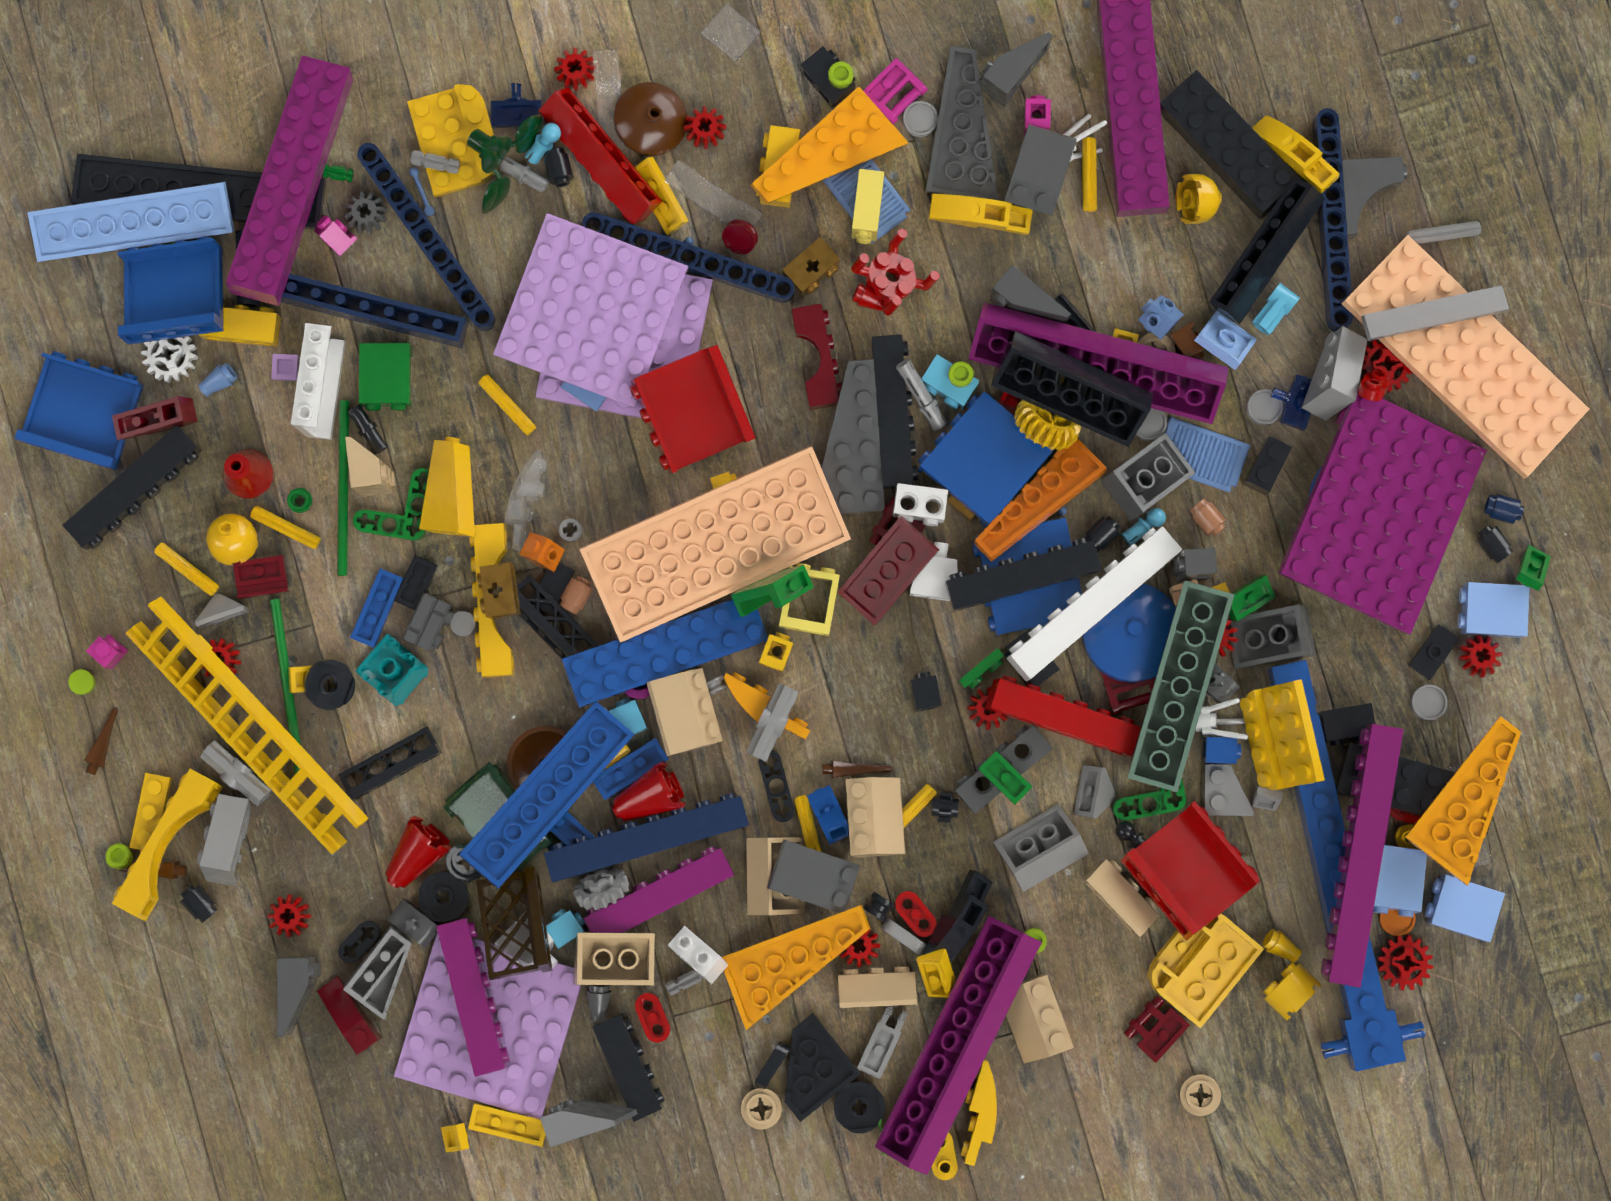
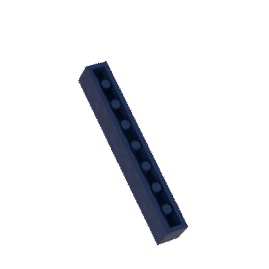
[281,274,468,348]
[544,793,749,883]

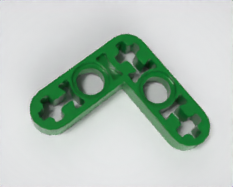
[353,468,429,541]
[1112,778,1186,820]

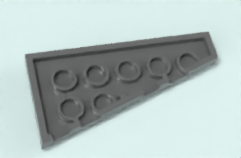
[925,46,999,201]
[821,359,884,514]

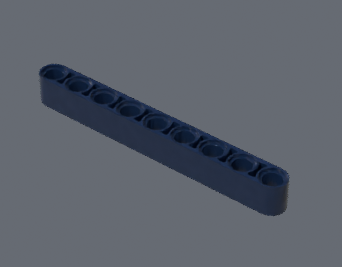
[1312,108,1353,332]
[357,143,496,331]
[582,212,795,303]

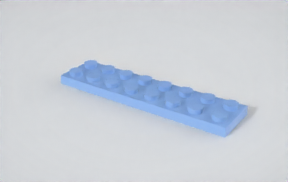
[27,182,235,262]

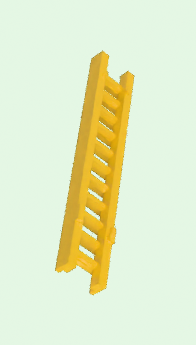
[125,597,369,854]

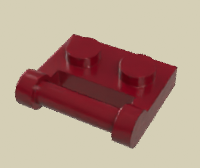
[1100,672,1156,716]

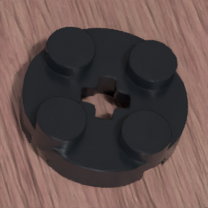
[303,659,356,710]
[418,871,470,922]
[834,1081,885,1133]

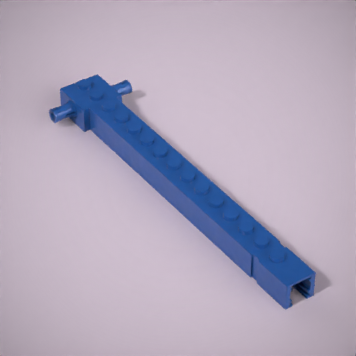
[1267,660,1425,1072]

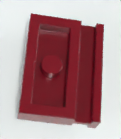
[233,555,289,599]

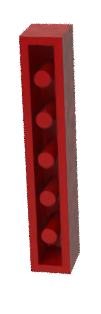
[538,87,663,225]
[985,675,1141,757]

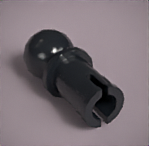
[1115,821,1146,849]

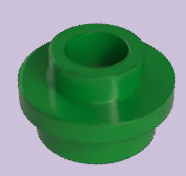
[287,488,313,513]

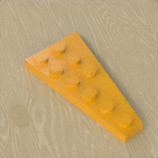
[750,87,909,204]
[1404,716,1521,886]
[722,905,871,1030]

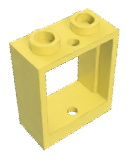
[852,169,884,244]
[779,563,840,636]

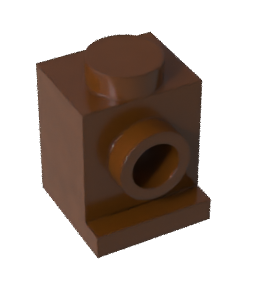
[1169,322,1205,360]

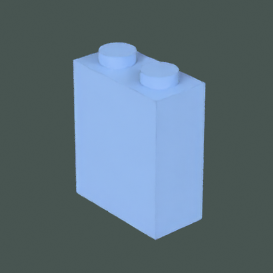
[1457,582,1529,638]
[1373,845,1427,917]
[1425,874,1505,943]

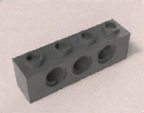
[954,725,1053,814]

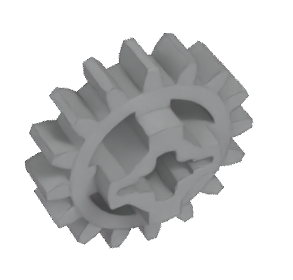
[573,867,630,910]

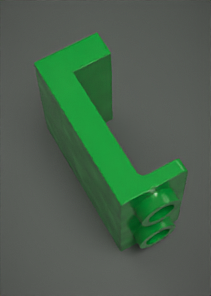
[359,343,413,411]
[731,564,814,617]

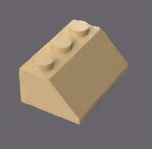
[345,437,396,497]
[646,668,723,756]
[846,777,905,858]
[746,837,805,915]
[1082,859,1159,937]
[574,933,655,985]
[838,966,917,1008]
[1006,973,1074,1064]

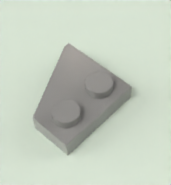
[1204,764,1254,816]

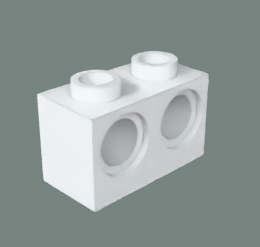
[893,483,948,526]
[668,926,728,985]

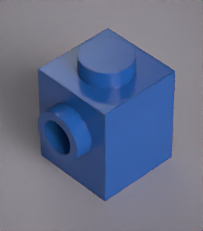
[1203,737,1241,764]

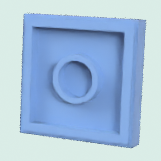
[1194,310,1257,370]

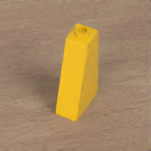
[419,437,475,537]

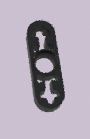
[759,750,795,822]

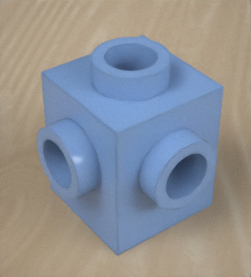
[1138,295,1184,340]

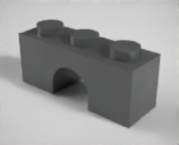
[1171,547,1217,582]

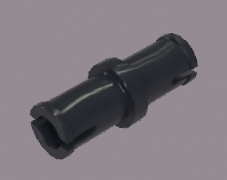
[347,404,388,455]

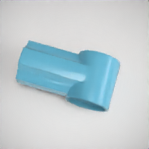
[1252,283,1300,336]

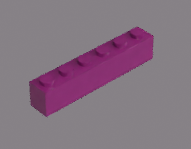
[584,846,735,933]
[436,918,510,1077]

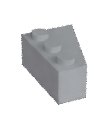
[1301,326,1367,421]
[197,794,252,886]
[343,924,412,1020]

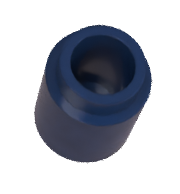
[1484,494,1524,524]

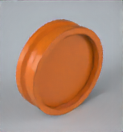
[1378,910,1416,936]

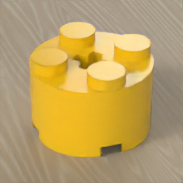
[1263,962,1322,1021]

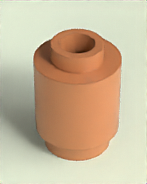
[1190,498,1227,536]
[559,576,594,615]

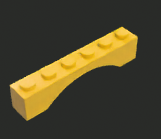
[469,523,515,678]
[112,769,223,922]

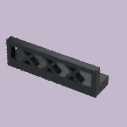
[517,574,599,659]
[338,726,442,801]

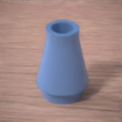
[198,363,238,397]

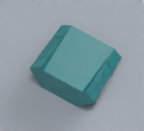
[356,634,428,706]

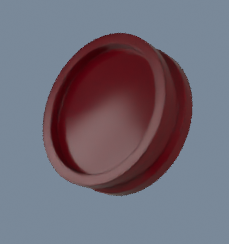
[722,219,758,255]

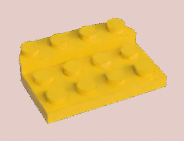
[407,84,499,198]
[1240,679,1325,790]
[1147,914,1264,1029]

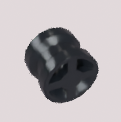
[863,892,895,922]

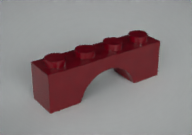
[792,304,842,411]

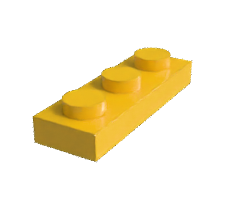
[635,157,689,235]
[129,773,172,850]
[468,1103,546,1147]

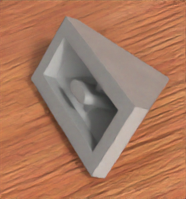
[195,592,249,628]
[1074,765,1117,818]

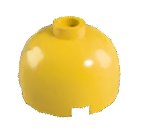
[1175,174,1222,224]
[206,514,258,565]

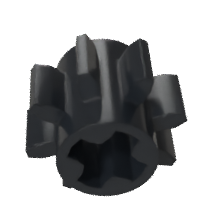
[932,792,959,823]

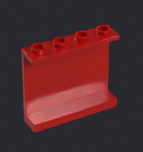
[629,345,756,474]
[1121,801,1260,941]

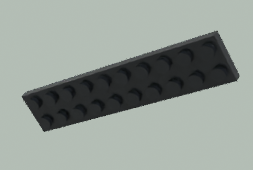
[71,154,326,230]

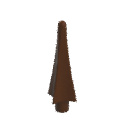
[84,708,118,775]
[822,760,892,778]
[119,861,187,879]

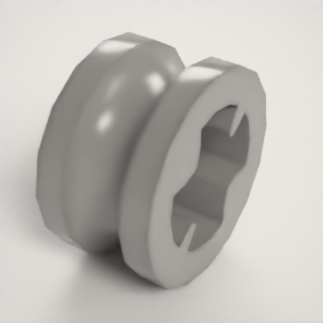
[559,518,582,542]
[707,675,728,696]

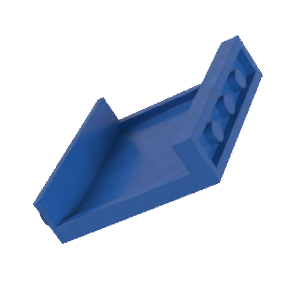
[118,237,224,345]
[14,351,144,470]
[917,391,1053,528]
[972,518,1082,637]

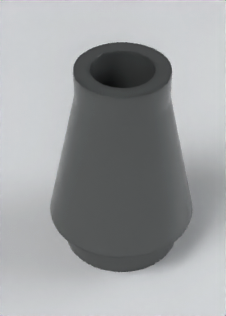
[586,985,612,1022]

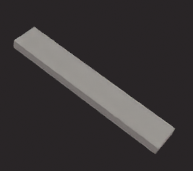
[1361,285,1509,341]

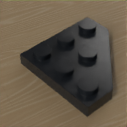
[784,1013,861,1122]

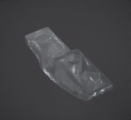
[504,450,548,552]

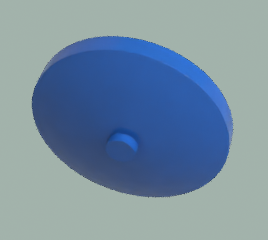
[1081,583,1176,683]

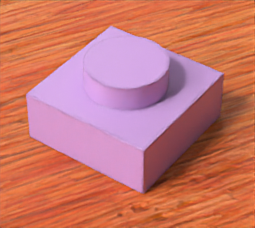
[271,354,300,381]

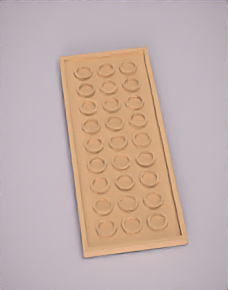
[1342,235,1589,479]
[579,446,851,643]

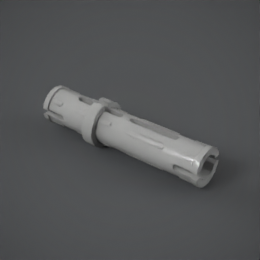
[896,359,947,430]

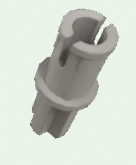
[500,156,549,192]

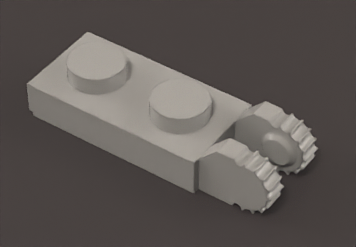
[857,1006,908,1079]

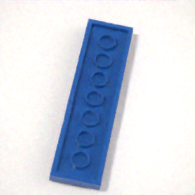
[561,599,768,708]
[459,702,634,889]

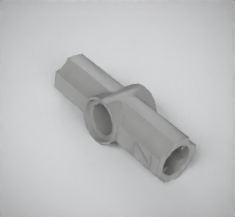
[746,683,799,762]
[200,740,272,806]

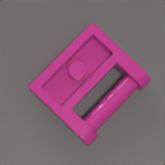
[863,58,928,125]

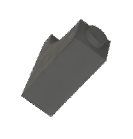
[1342,157,1407,239]

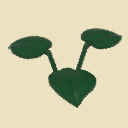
[467,113,542,214]

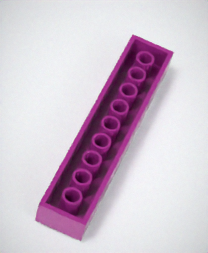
[1096,0,1170,217]
[226,55,353,306]
[968,302,1228,424]
[1321,724,1404,988]
[875,916,1042,1175]

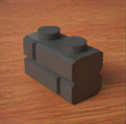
[402,593,455,652]

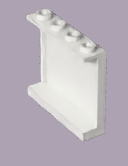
[291,323,346,440]

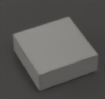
[1251,786,1283,811]

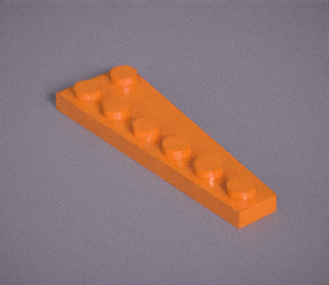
[975,438,1107,562]

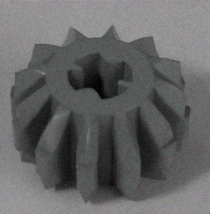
[344,192,387,235]

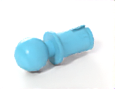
[525,123,561,164]
[1121,508,1166,546]

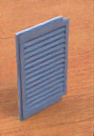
[822,159,910,244]
[1164,417,1250,493]

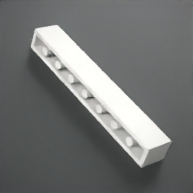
[1006,526,1182,681]

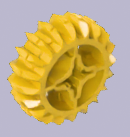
[1014,400,1081,451]

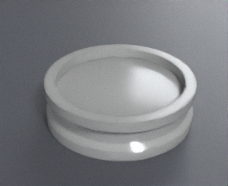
[903,101,938,138]
[1246,389,1283,426]
[1135,408,1167,441]
[1410,685,1448,720]

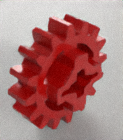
[1361,340,1413,393]
[1376,935,1434,991]

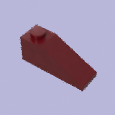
[112,396,198,440]
[317,976,382,1055]

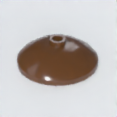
[613,82,688,156]
[507,726,567,790]

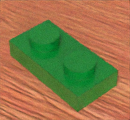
[1516,545,1551,591]
[1229,575,1276,621]
[958,648,1004,689]
[978,751,1033,805]

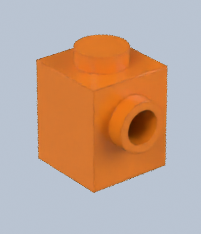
[519,532,565,572]

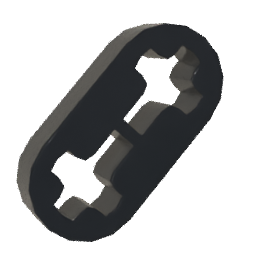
[338,921,381,963]
[754,1041,790,1089]

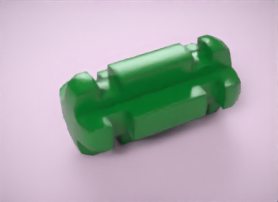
[323,164,354,183]

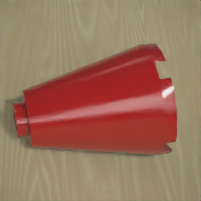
[223,449,273,499]
[612,761,685,821]
[385,816,452,888]

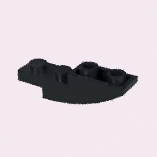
[923,870,993,962]

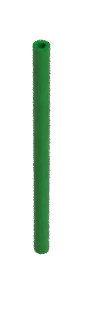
[337,400,349,576]
[270,599,301,774]

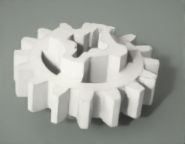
[141,336,198,383]

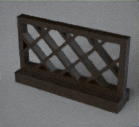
[476,866,553,980]

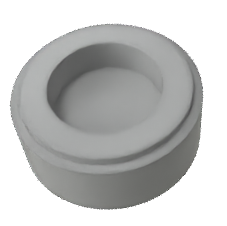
[450,611,476,637]

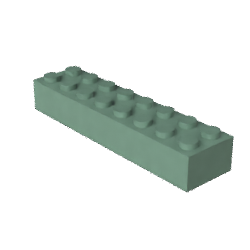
[1127,580,1235,792]

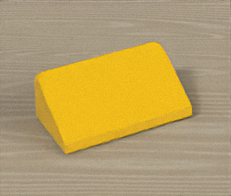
[916,949,956,998]

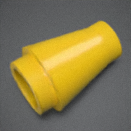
[1262,929,1302,963]

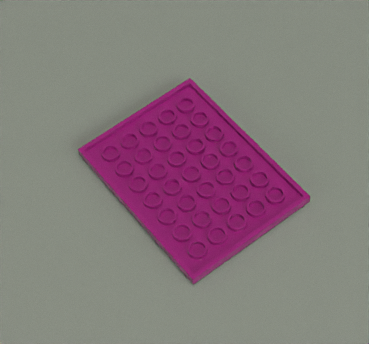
[1278,387,1487,635]

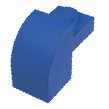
[807,785,849,845]

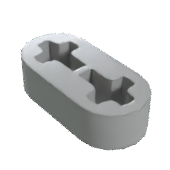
[881,918,927,956]

